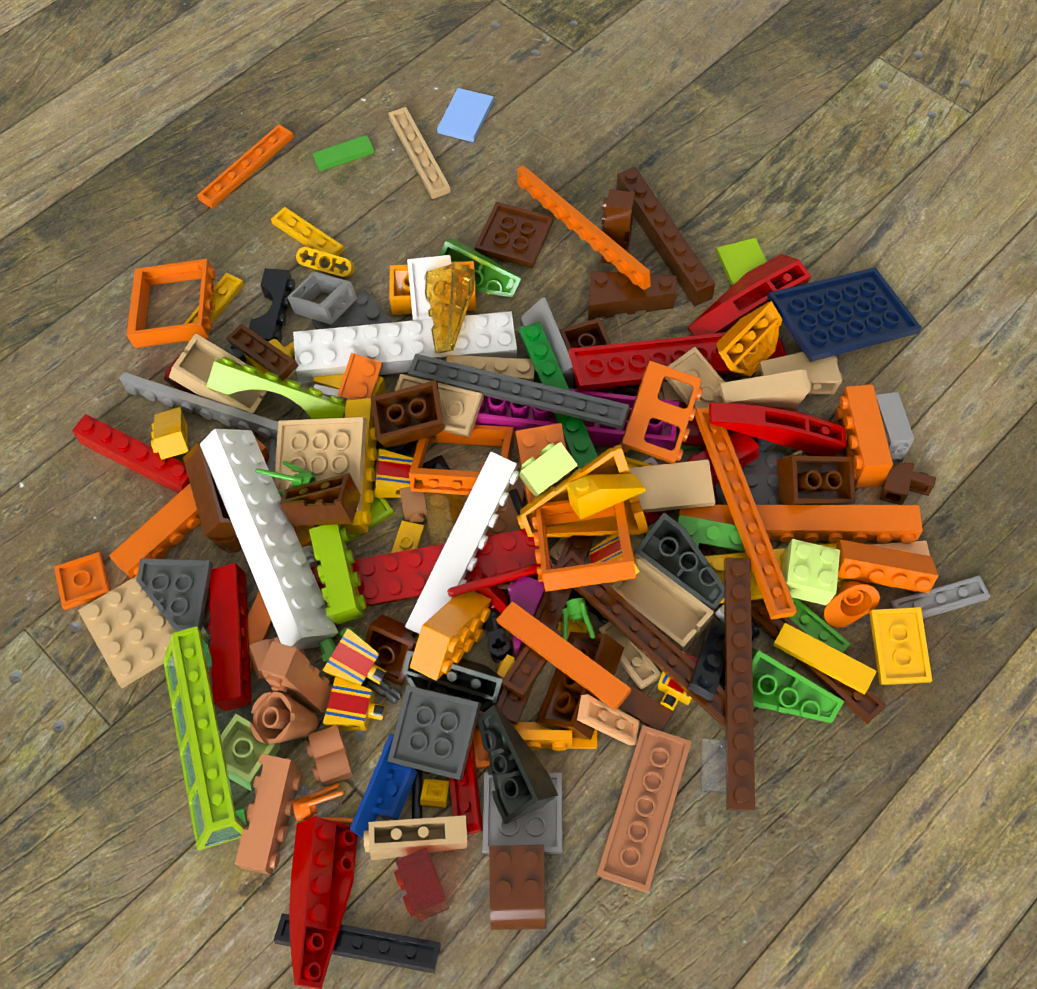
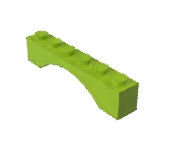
[206,357,346,419]

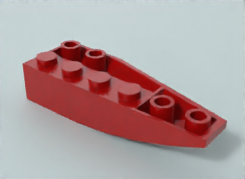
[687,254,811,336]
[709,402,846,457]
[289,816,357,989]

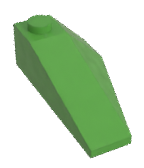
[439,238,522,297]
[752,648,844,723]

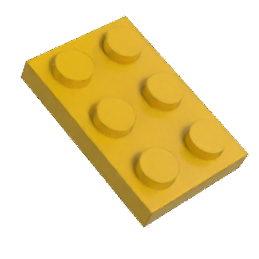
[869,607,932,685]

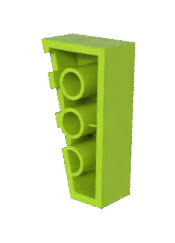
[309,524,367,625]

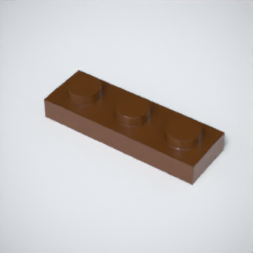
[501,621,563,698]

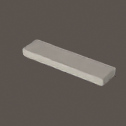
[889,575,991,619]

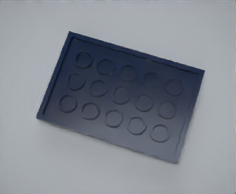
[767,267,922,362]

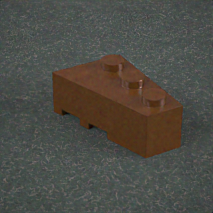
[601,189,635,264]
[279,473,361,526]

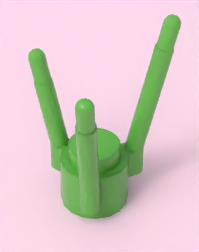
[255,461,317,496]
[562,598,595,642]

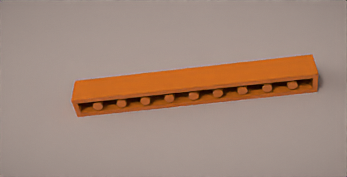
[678,505,923,543]

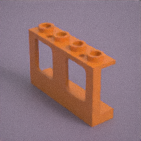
[621,361,703,464]

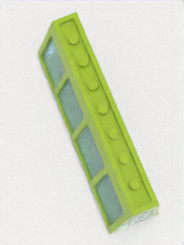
[163,626,248,851]

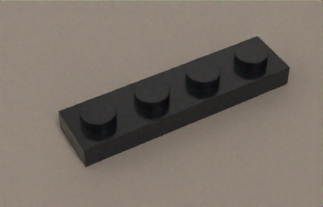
[687,617,725,701]

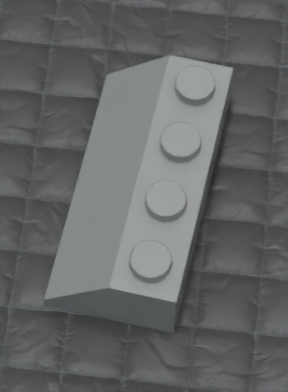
[518,297,574,389]

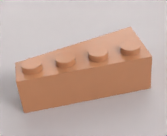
[260,641,333,716]
[235,754,303,875]

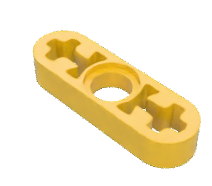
[296,247,355,278]

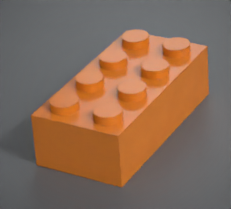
[835,384,893,489]
[514,423,571,504]

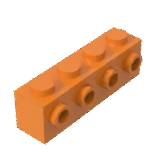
[836,540,939,593]

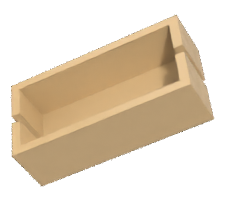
[169,333,268,414]
[609,553,714,652]

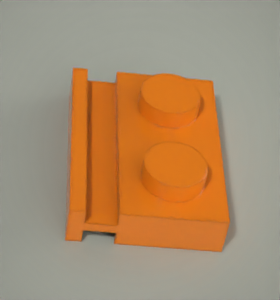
[338,353,383,400]

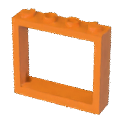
[126,259,216,348]
[409,425,514,495]
[532,500,636,592]

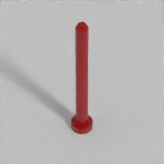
[447,561,552,597]

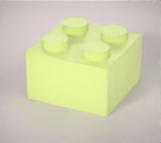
[519,442,578,498]
[782,539,840,605]
[220,714,280,791]

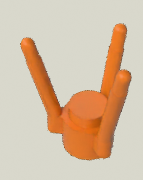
[293,783,354,824]

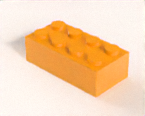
[410,591,491,681]

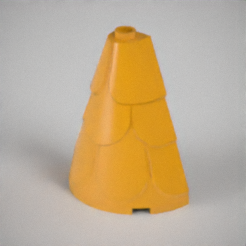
[517,444,649,537]

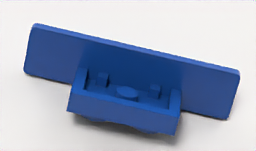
[350,734,417,839]

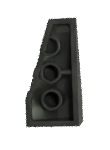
[634,512,724,611]
[478,705,559,824]

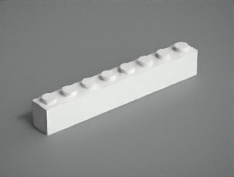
[405,452,520,634]

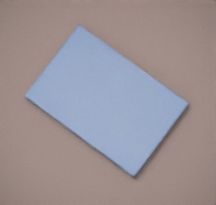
[437,88,494,142]

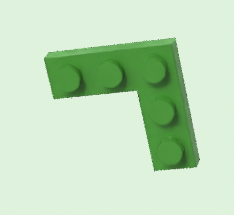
[678,515,745,552]

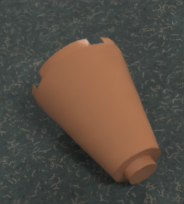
[250,692,318,744]

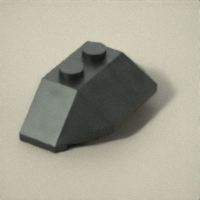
[402,649,504,711]

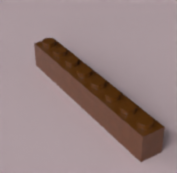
[616,167,715,306]

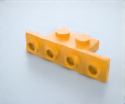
[511,722,597,751]

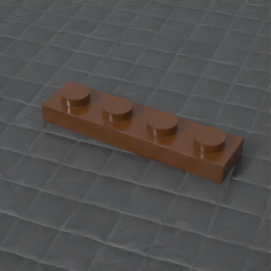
[226,323,298,381]

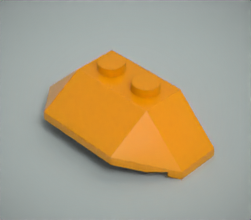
[716,301,782,377]

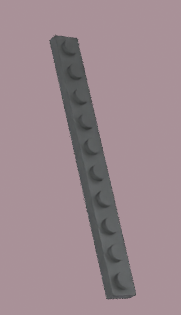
[408,354,630,429]

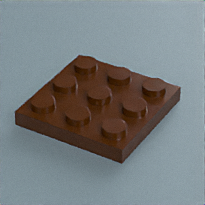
[474,202,553,268]

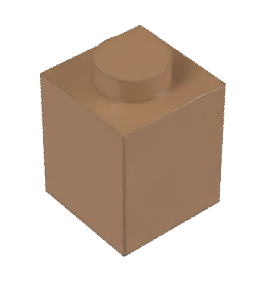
[400,487,429,524]

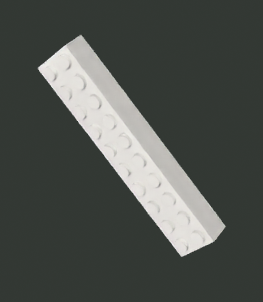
[293,311,517,383]
[200,428,338,650]

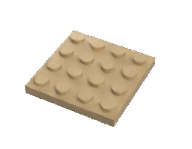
[274,417,367,512]
[78,576,209,689]

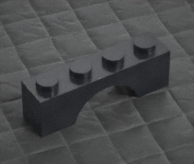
[249,268,295,343]

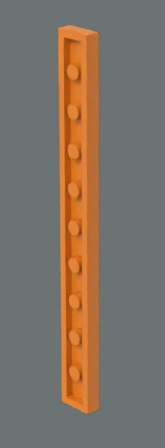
[517,165,651,290]
[694,408,797,619]

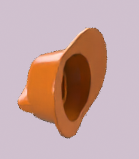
[824,581,880,628]

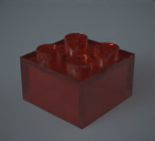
[393,848,449,922]

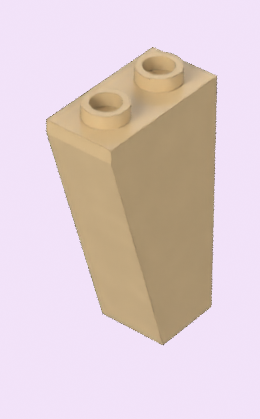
[754,352,843,394]
[713,369,811,410]
[364,815,467,860]

